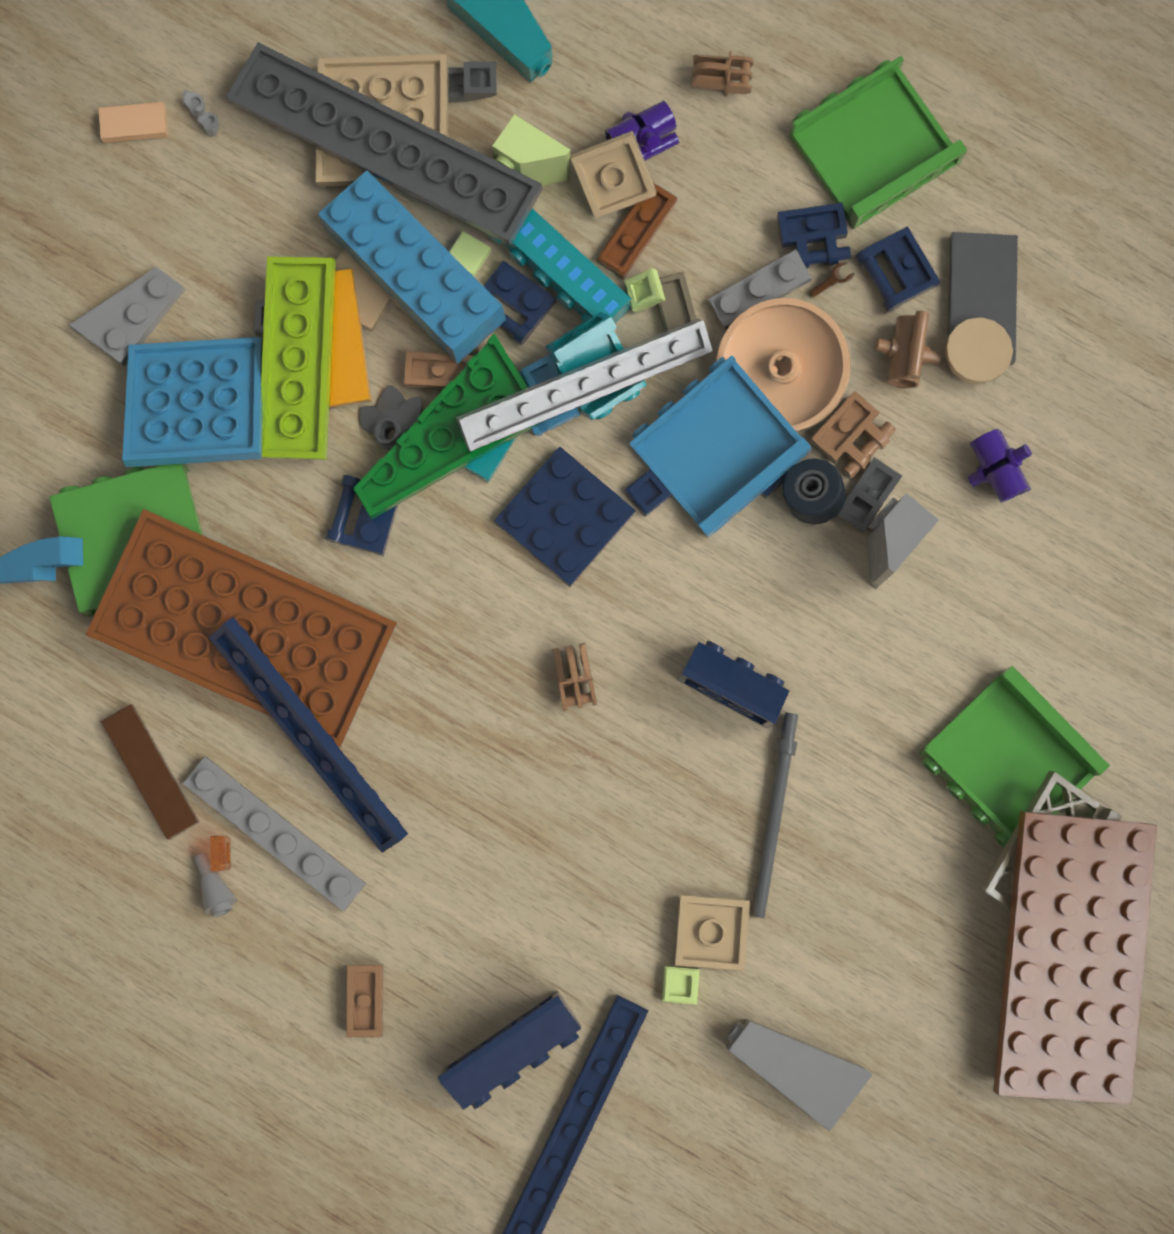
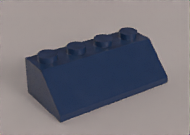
[438,991,582,1110]

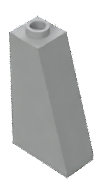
[726,1019,873,1131]

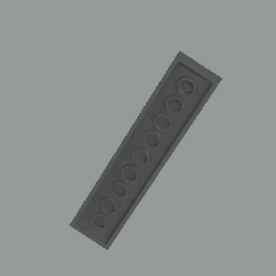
[225,42,543,246]

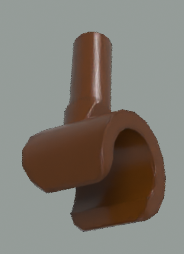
[810,262,855,297]

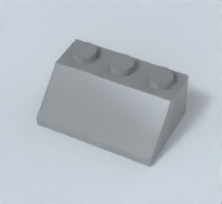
[866,493,938,589]

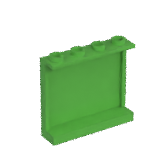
[789,56,967,229]
[49,464,203,617]
[919,666,1110,848]

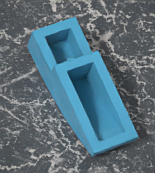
[0,536,83,584]

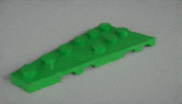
[354,333,543,520]

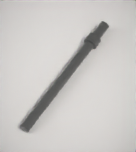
[751,712,798,918]

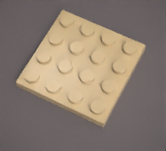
[316,54,448,187]

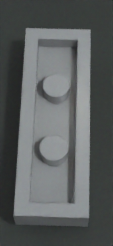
[709,249,812,330]

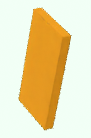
[329,269,371,408]

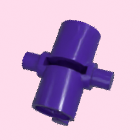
[605,101,680,161]
[968,429,1032,503]

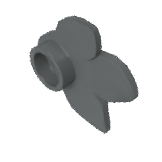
[360,385,423,450]

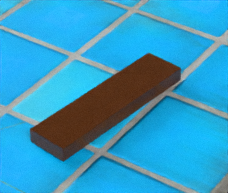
[101,704,199,840]

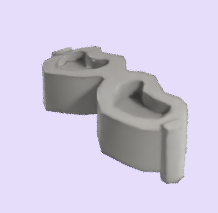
[183,90,219,136]

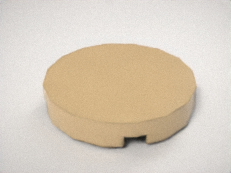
[944,317,1013,385]

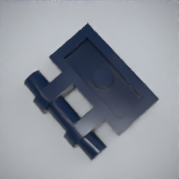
[776,203,851,269]

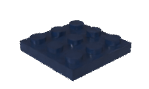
[494,446,636,587]

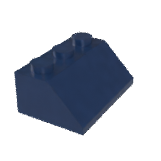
[678,640,790,728]

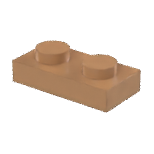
[404,352,473,390]
[346,965,384,1037]

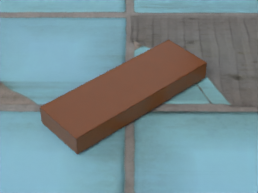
[596,182,678,280]

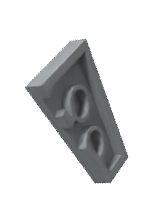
[69,267,185,366]

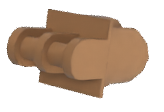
[691,51,754,96]
[552,643,597,711]

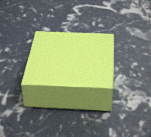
[450,231,491,277]
[624,268,666,313]
[662,966,700,1005]

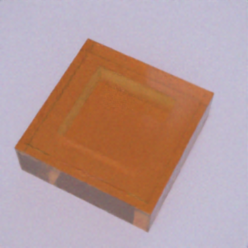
[210,835,231,871]

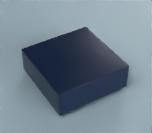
[624,469,672,517]

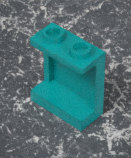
[545,312,647,420]

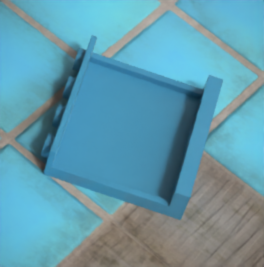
[629,355,812,537]

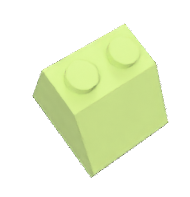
[492,114,570,186]

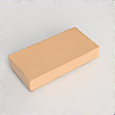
[99,102,168,143]

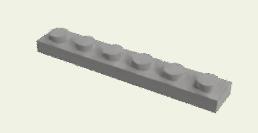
[183,757,366,911]

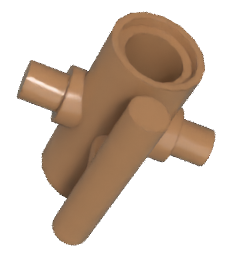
[874,311,941,388]

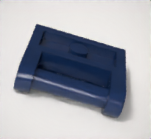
[855,226,940,313]
[484,260,556,345]
[325,475,399,556]

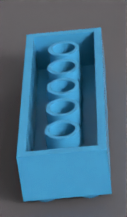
[318,170,506,364]

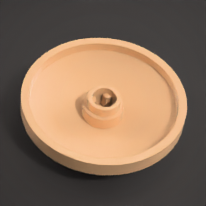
[717,298,851,432]

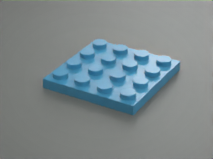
[122,337,263,467]

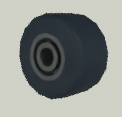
[782,458,846,525]

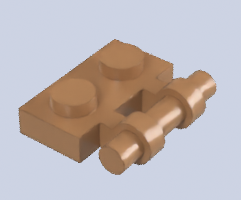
[809,391,896,478]

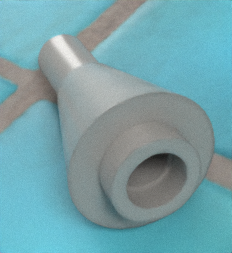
[194,853,237,917]

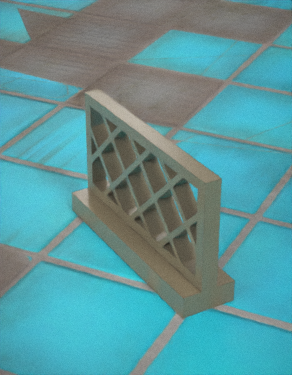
[980,771,1122,910]

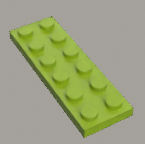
[261,256,336,460]

